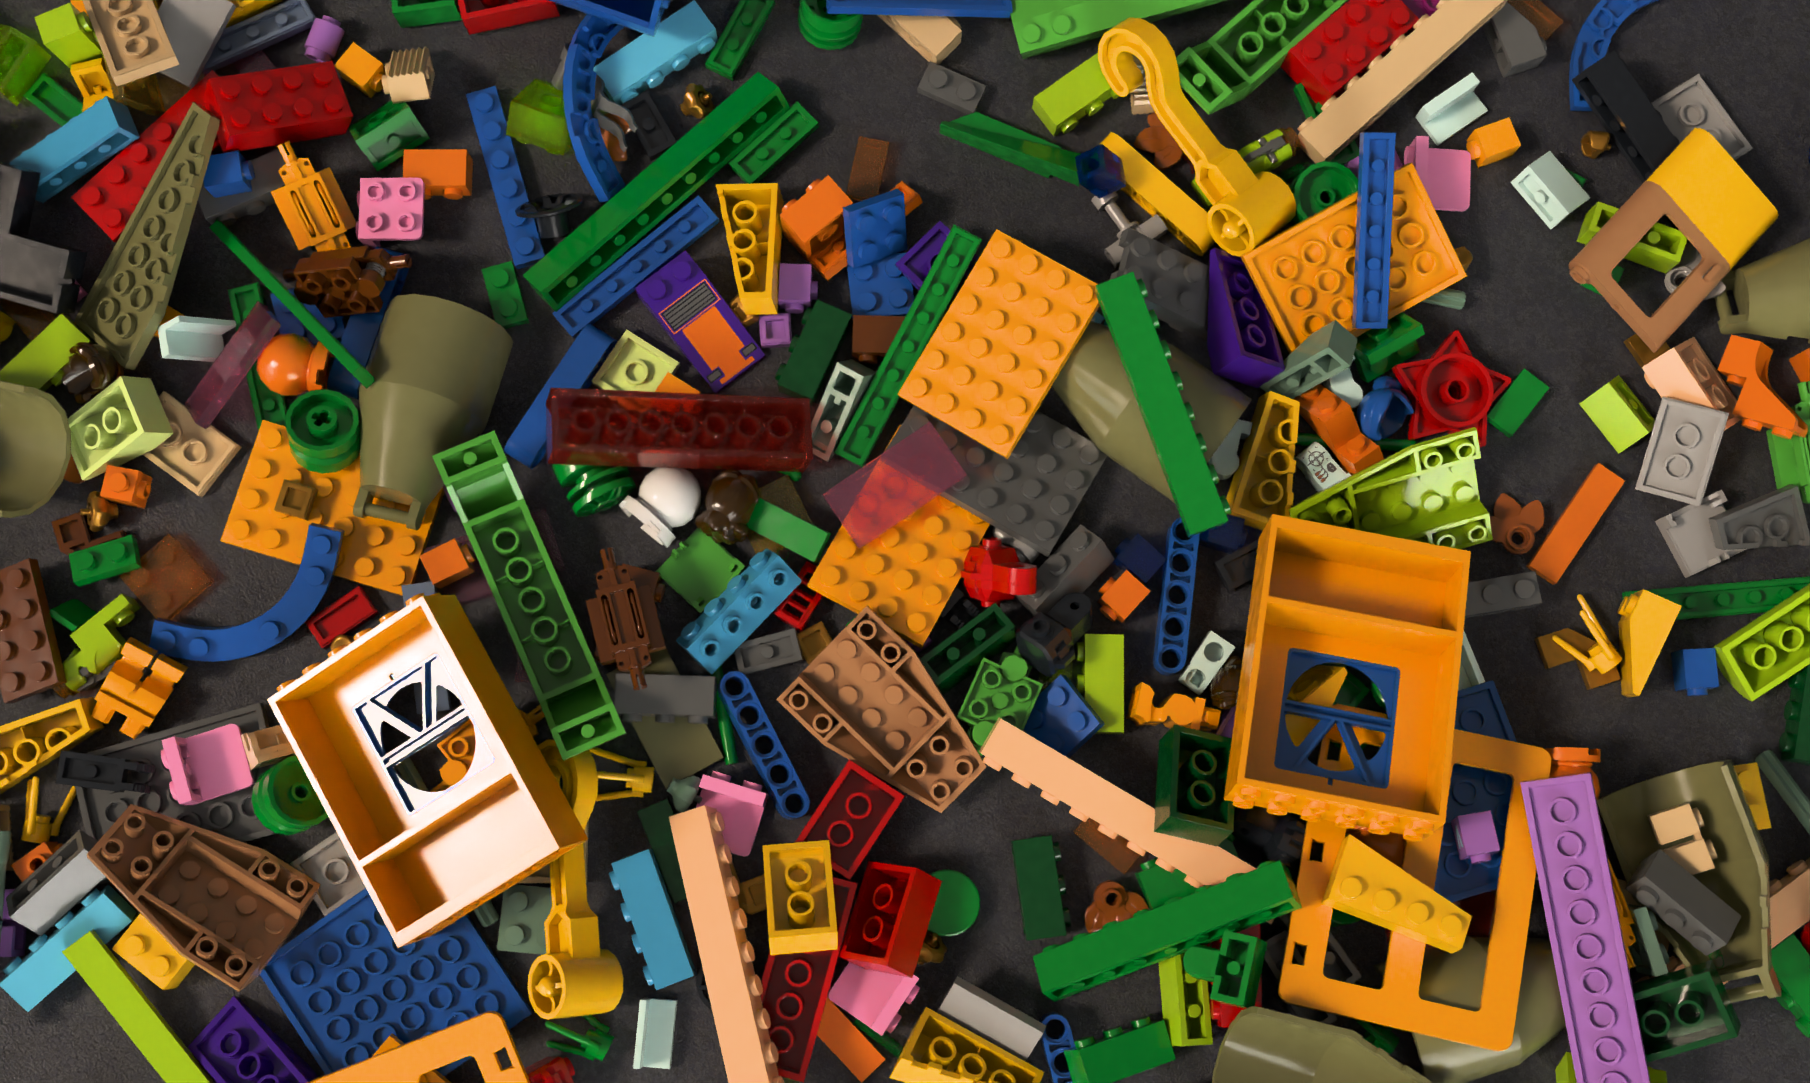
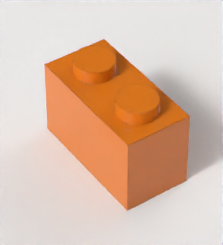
[403,149,473,200]

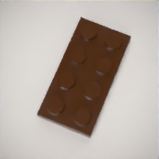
[0,558,67,704]

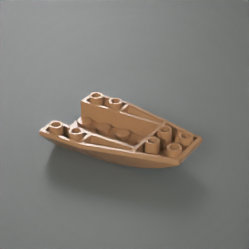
[776,605,987,813]
[87,804,321,992]

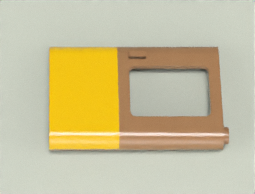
[1569,128,1779,353]

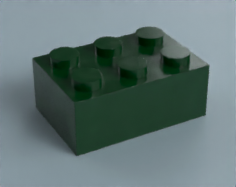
[1154,724,1234,846]
[1632,960,1741,1063]

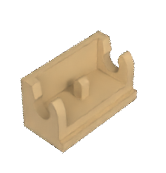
[241,725,296,770]

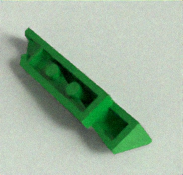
[939,112,1091,187]

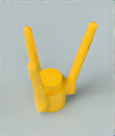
[1552,594,1623,674]
[589,747,654,801]
[21,776,77,843]

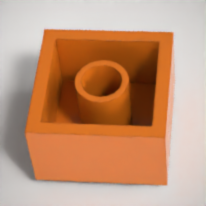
[780,175,853,262]

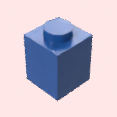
[203,150,255,198]
[1671,648,1719,697]

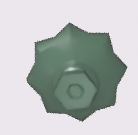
[666,775,703,812]

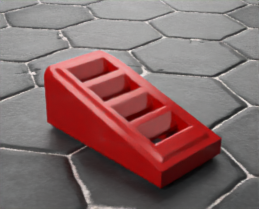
[773,561,823,632]

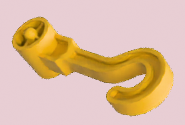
[1098,17,1296,257]
[527,739,623,1020]

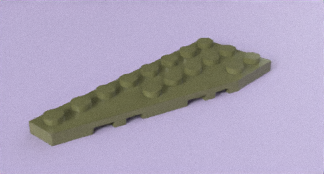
[74,102,221,370]

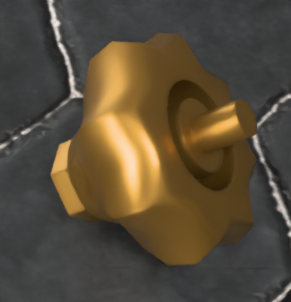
[680,83,715,119]
[80,491,118,532]
[917,930,947,965]

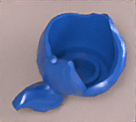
[1356,376,1414,441]

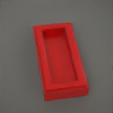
[305,586,379,650]

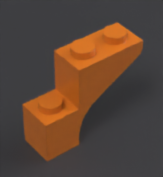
[1717,334,1808,439]
[1294,384,1384,475]

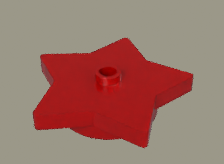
[1392,330,1512,448]

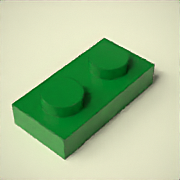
[481,261,530,329]
[69,534,142,587]

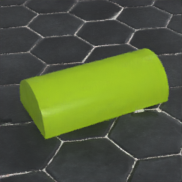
[1712,584,1810,701]

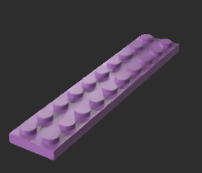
[1520,772,1651,1083]

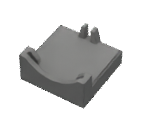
[1655,489,1746,578]

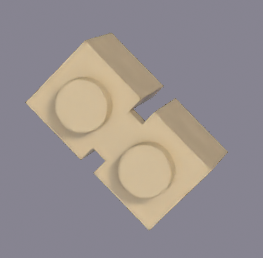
[1647,803,1717,875]

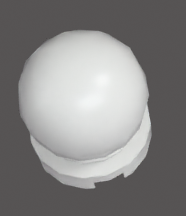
[619,465,701,548]

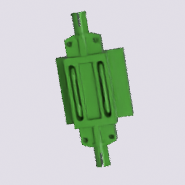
[1766,381,1810,504]
[957,646,1043,757]

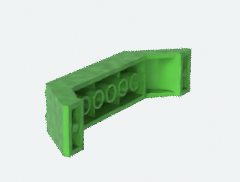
[1176,0,1348,115]
[432,430,626,761]

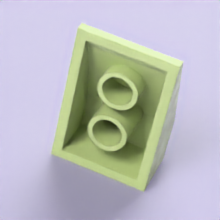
[67,376,174,481]

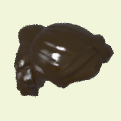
[62,342,118,405]
[695,469,759,545]
[1208,656,1242,709]

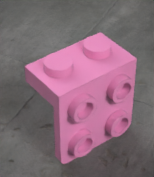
[1404,136,1471,212]
[356,178,425,250]
[161,724,254,806]
[696,771,769,857]
[828,962,920,1036]

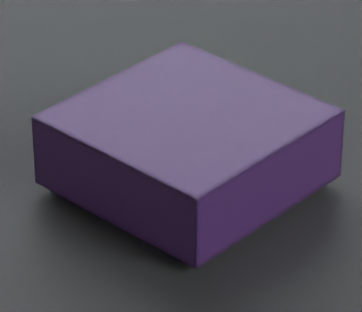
[759,313,792,349]

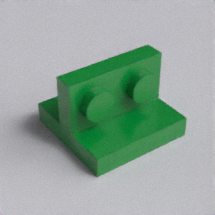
[348,100,430,172]
[1354,312,1425,383]

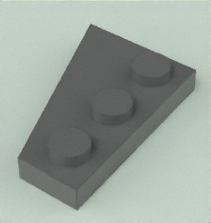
[1708,484,1810,550]

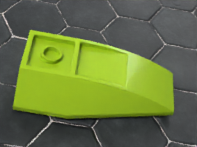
[1289,427,1493,549]

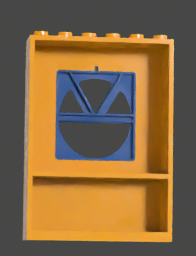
[1224,514,1471,842]
[267,593,588,948]

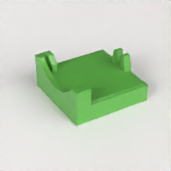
[656,528,746,615]

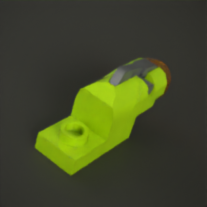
[1191,127,1301,210]
[52,594,141,699]

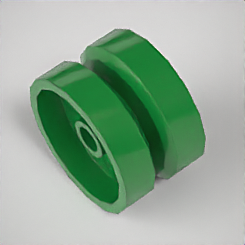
[1288,161,1358,227]
[285,389,360,474]
[251,755,329,835]

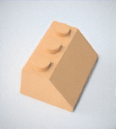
[1641,337,1741,430]

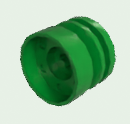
[798,0,863,50]
[551,436,637,517]

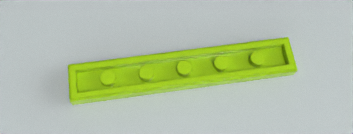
[62,929,214,1083]

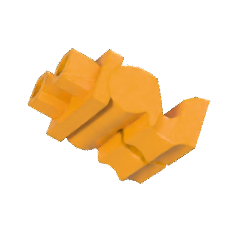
[91,637,188,739]
[1126,682,1221,732]

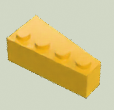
[716,183,784,315]
[1226,391,1300,531]
[0,697,104,795]
[1321,834,1472,953]
[889,1007,1044,1083]

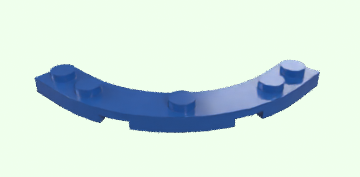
[1569,0,1659,111]
[563,14,626,203]
[149,523,344,662]

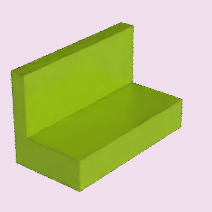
[1579,375,1655,454]

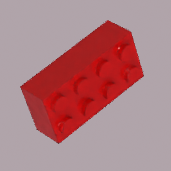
[1281,0,1419,106]
[203,61,353,153]

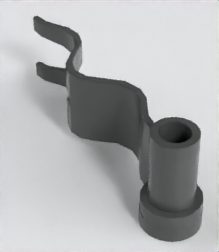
[551,42,638,152]

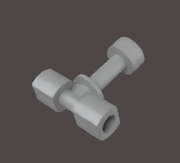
[1091,186,1167,268]

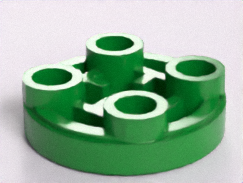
[927,869,980,936]

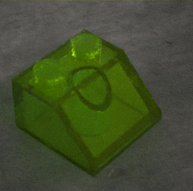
[506,78,572,156]

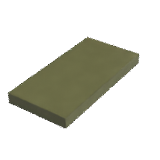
[606,648,724,789]

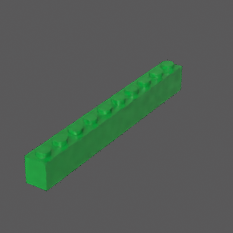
[523,72,791,312]

